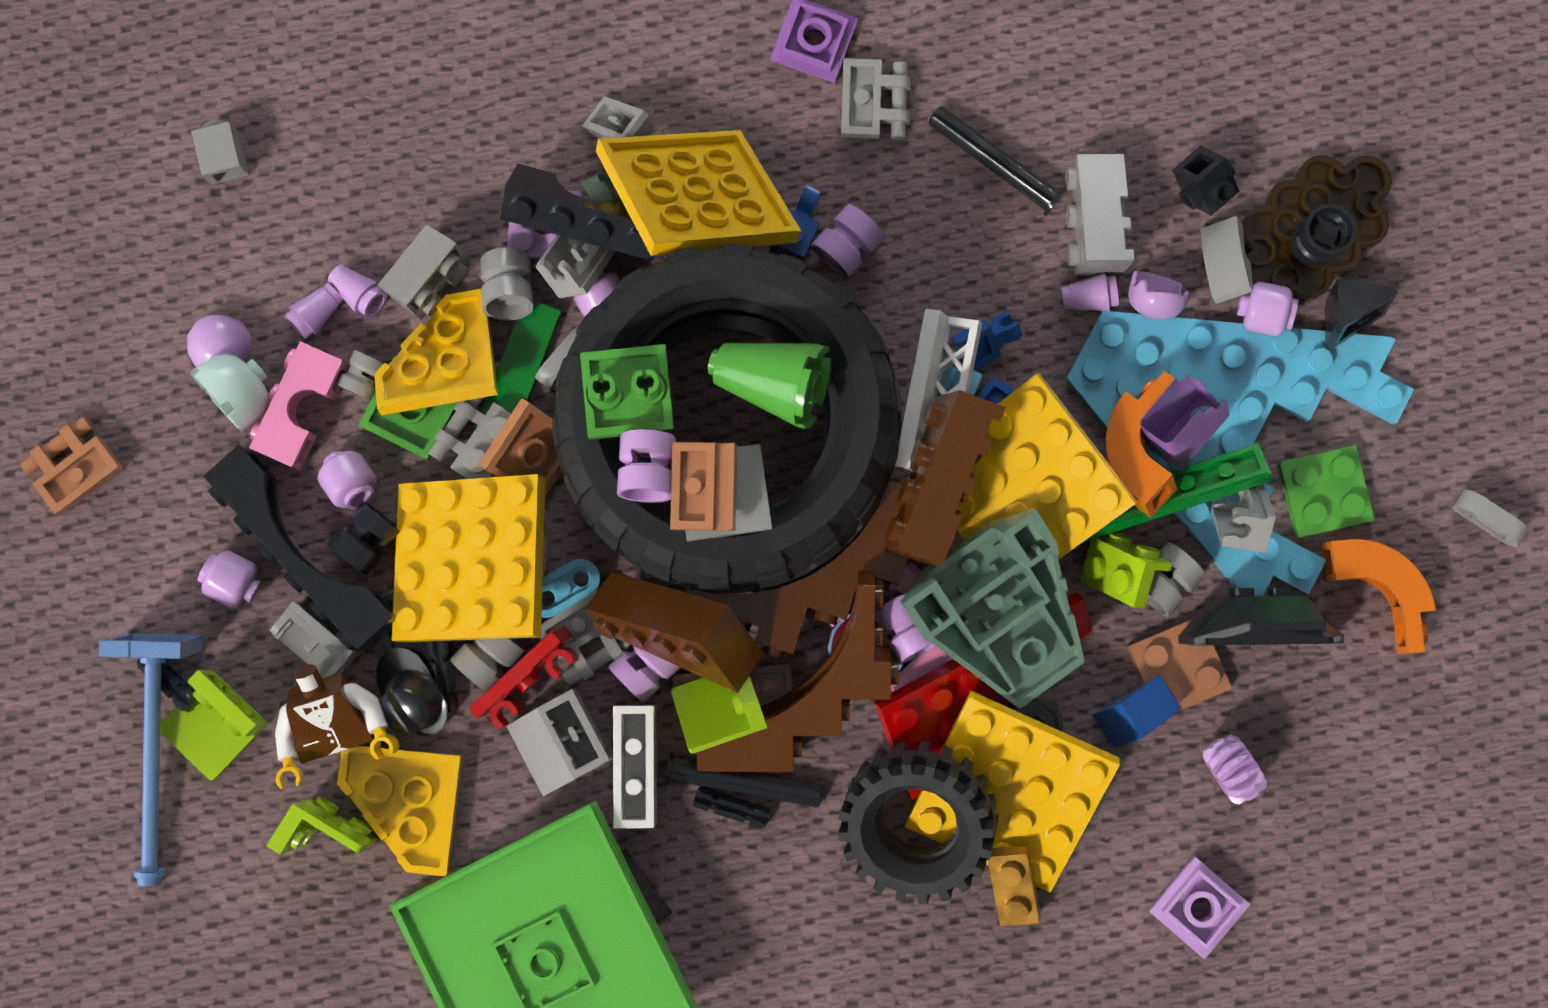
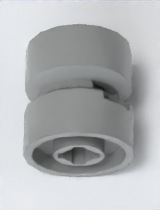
[480,248,533,321]
[1147,542,1206,617]
[450,638,526,691]

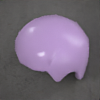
[1128,271,1189,320]
[187,315,252,367]

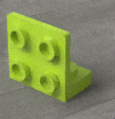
[160,670,269,781]
[671,675,767,754]
[266,796,378,855]

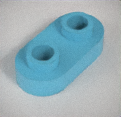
[542,559,601,618]

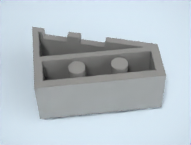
[1065,154,1135,277]

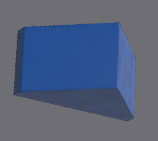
[1093,674,1182,748]

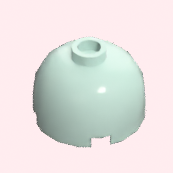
[190,354,268,433]

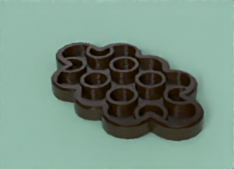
[1241,155,1392,302]

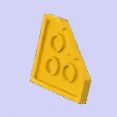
[374,288,498,415]
[337,745,463,877]

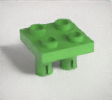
[580,344,675,440]

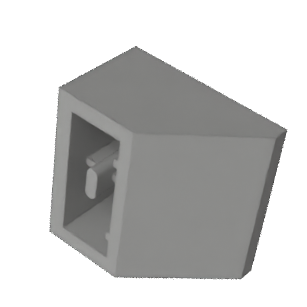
[377,225,469,320]
[506,689,613,796]

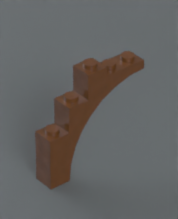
[685,481,908,660]
[697,571,899,772]

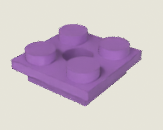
[770,0,858,83]

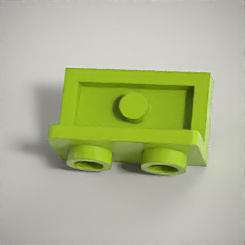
[1080,532,1173,608]

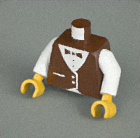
[275,664,399,789]

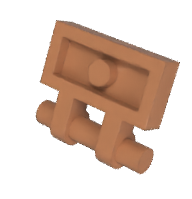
[20,416,124,516]

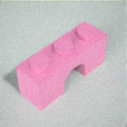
[249,341,350,471]

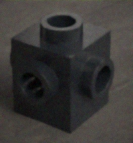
[1172,145,1240,216]

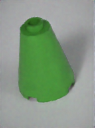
[708,343,831,429]

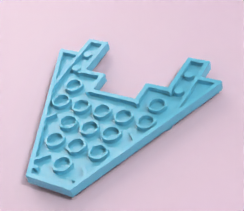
[1065,311,1414,595]

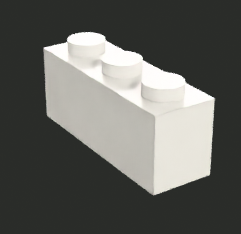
[613,705,657,829]

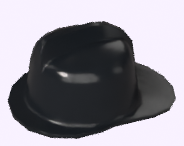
[376,647,448,736]

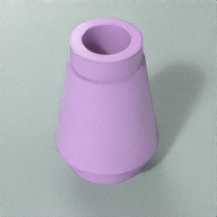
[328,265,387,318]
[1061,273,1119,311]
[284,283,343,339]

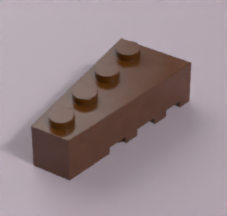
[886,390,1006,566]
[585,572,763,693]

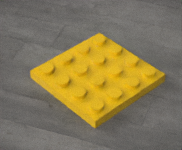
[596,130,801,256]
[957,373,1138,560]
[392,474,546,642]
[905,691,1120,893]

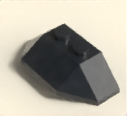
[1178,587,1344,646]

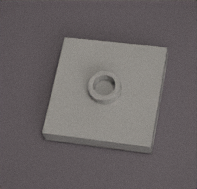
[685,444,772,542]

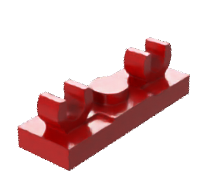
[468,626,579,729]

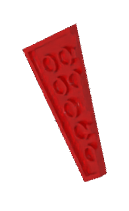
[874,593,1093,801]

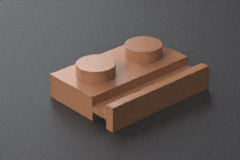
[670,442,737,531]

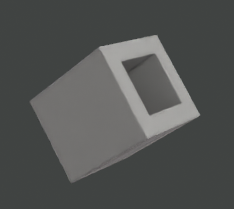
[191,120,249,185]

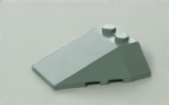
[900,508,1085,709]

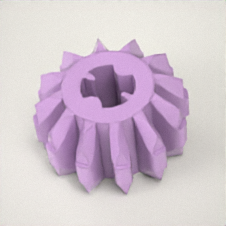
[1203,734,1267,805]

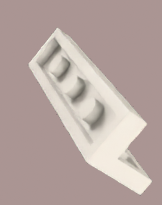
[895,309,982,473]

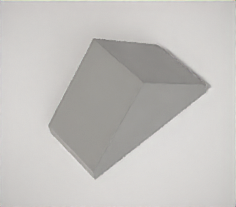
[582,96,652,138]

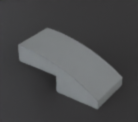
[1200,216,1253,304]

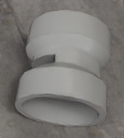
[337,350,383,401]

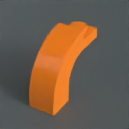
[1106,371,1177,518]
[1321,539,1436,654]

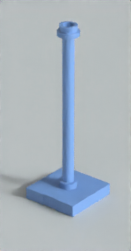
[99,633,205,886]

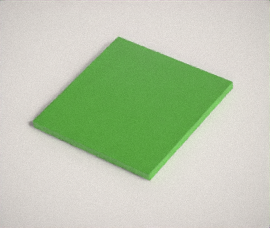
[389,801,699,1008]

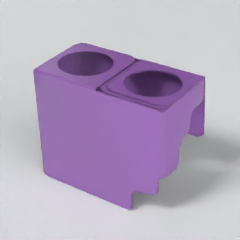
[1140,375,1230,471]

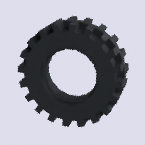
[838,741,998,904]

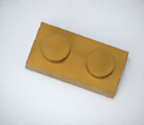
[987,846,1041,927]

